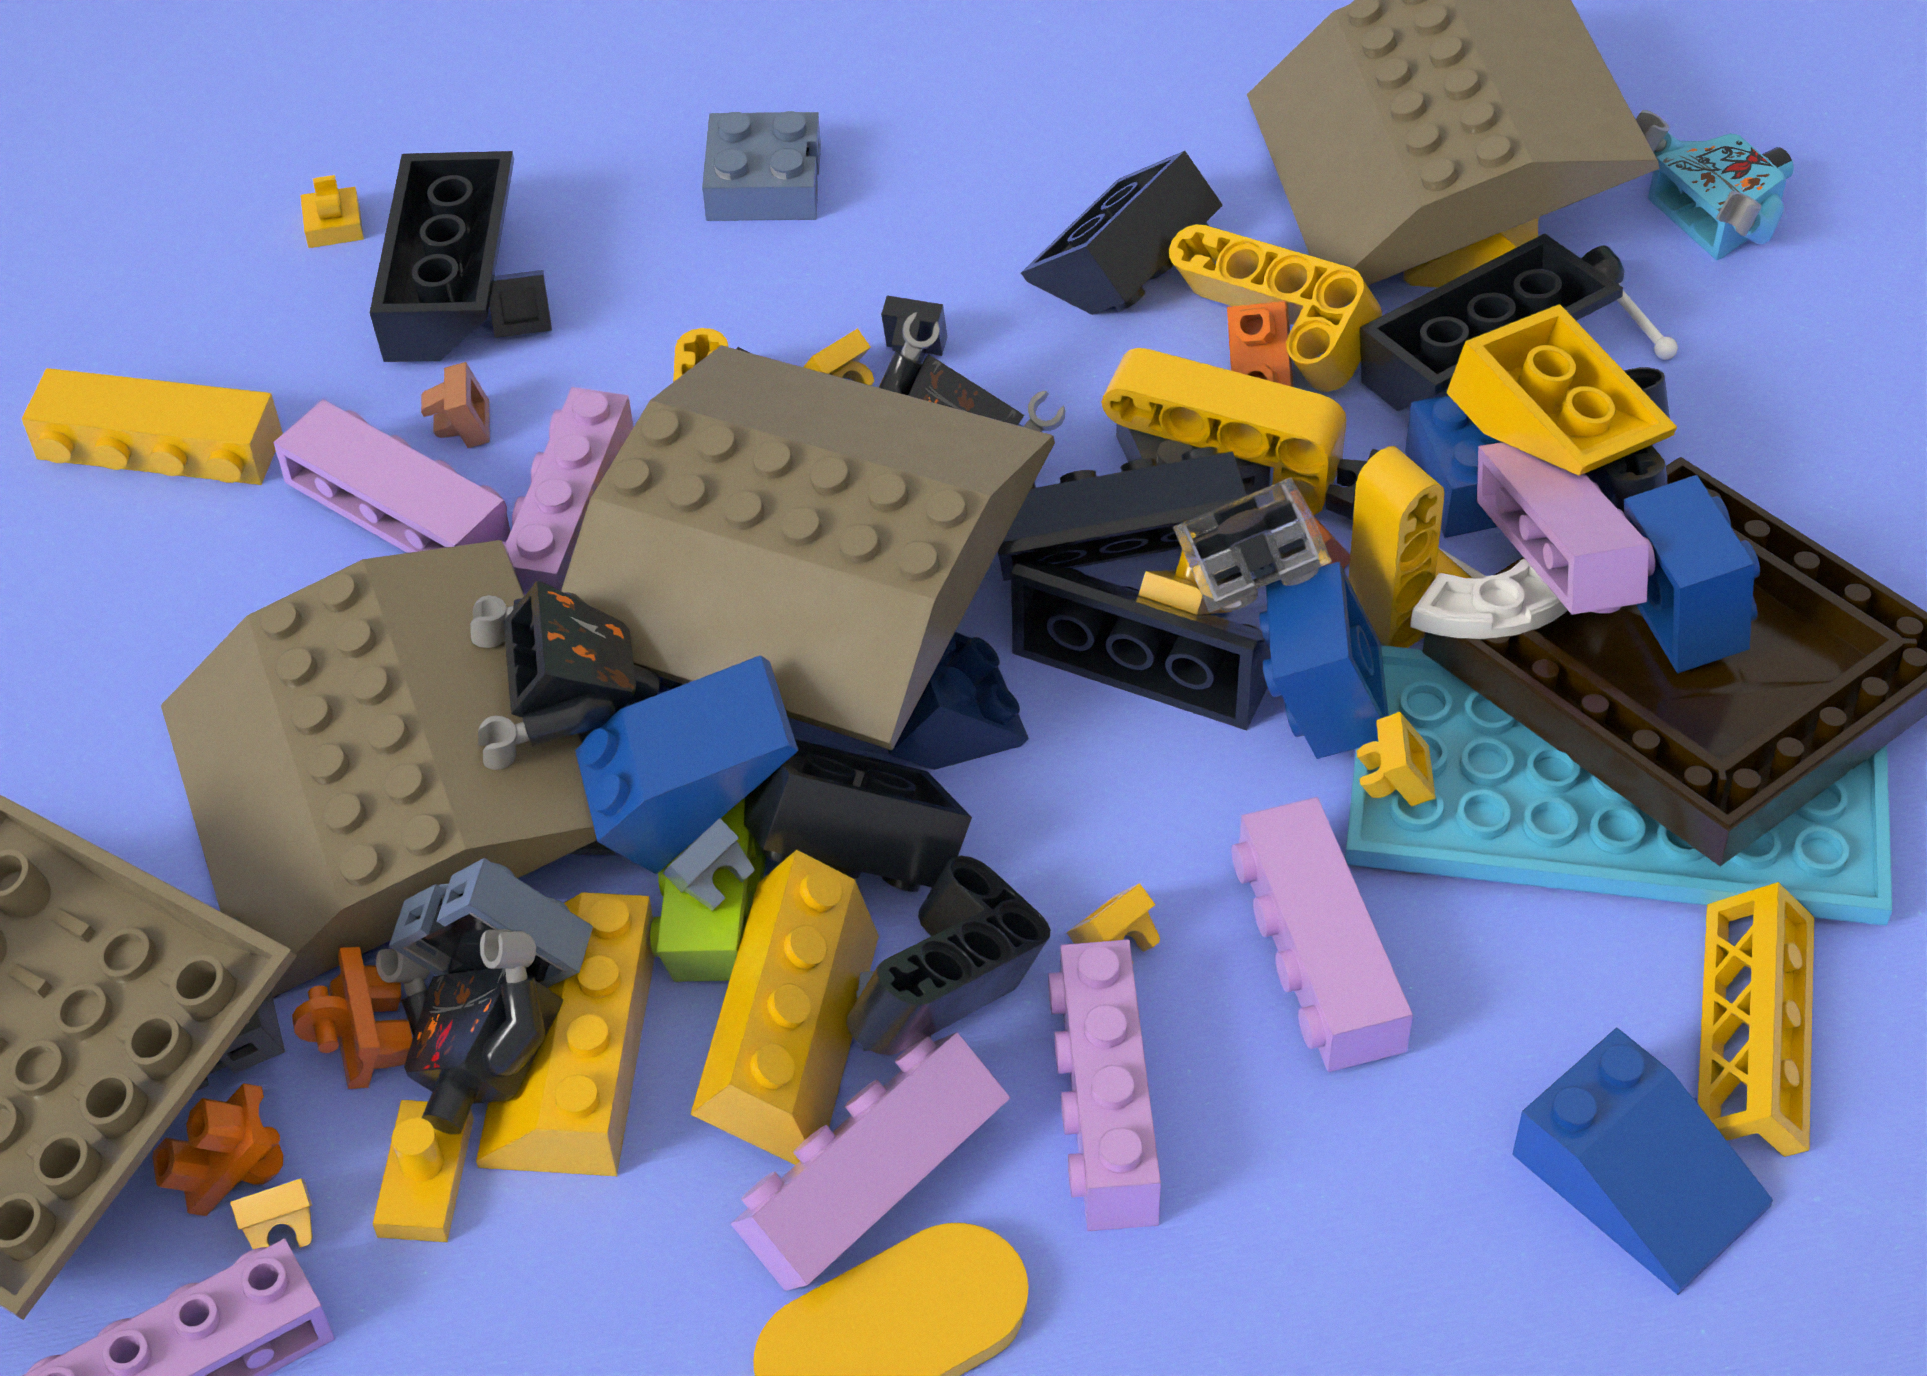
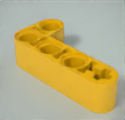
[1169,224,1382,392]
[1101,348,1347,515]
[1348,446,1472,648]

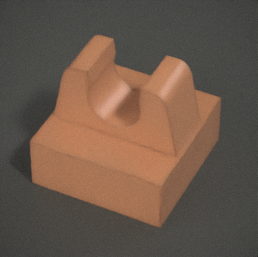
[421,362,490,448]

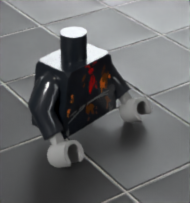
[879,312,1066,432]
[470,581,660,770]
[376,929,564,1134]

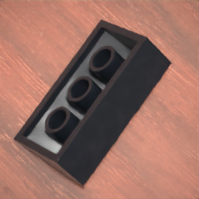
[369,151,515,362]
[1360,233,1623,411]
[998,447,1247,581]
[1011,561,1271,731]

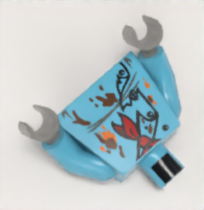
[1636,110,1794,261]

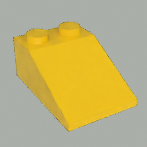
[1446,304,1677,476]

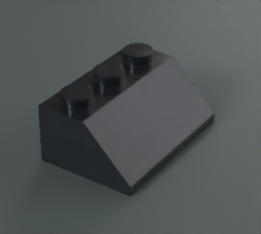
[1021,150,1223,315]
[744,739,972,892]

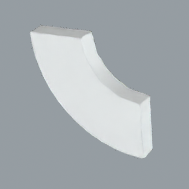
[1410,558,1567,639]

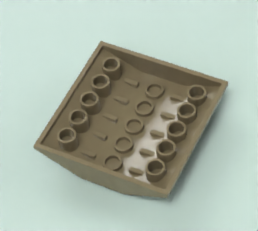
[1246,0,1660,286]
[561,345,1055,750]
[161,540,597,998]
[0,794,297,1320]

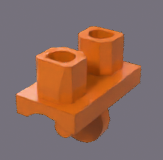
[1227,301,1294,387]
[292,947,413,1089]
[152,1083,284,1216]

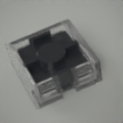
[1173,477,1332,613]

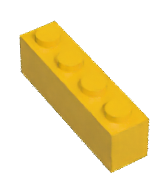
[21,368,283,485]

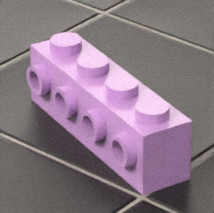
[502,387,634,594]
[273,399,511,553]
[1477,442,1655,615]
[1231,797,1413,1072]
[1048,940,1161,1231]
[731,1032,1010,1291]
[22,1238,335,1376]

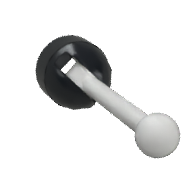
[1581,245,1678,360]

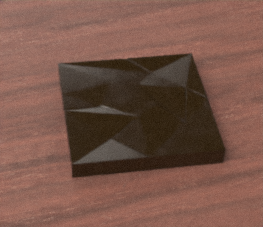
[1422,457,1927,867]

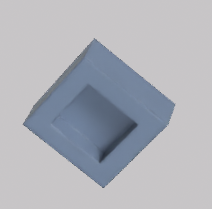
[663,818,755,911]

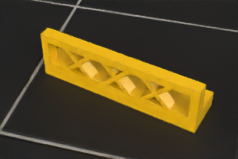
[1697,882,1814,1157]

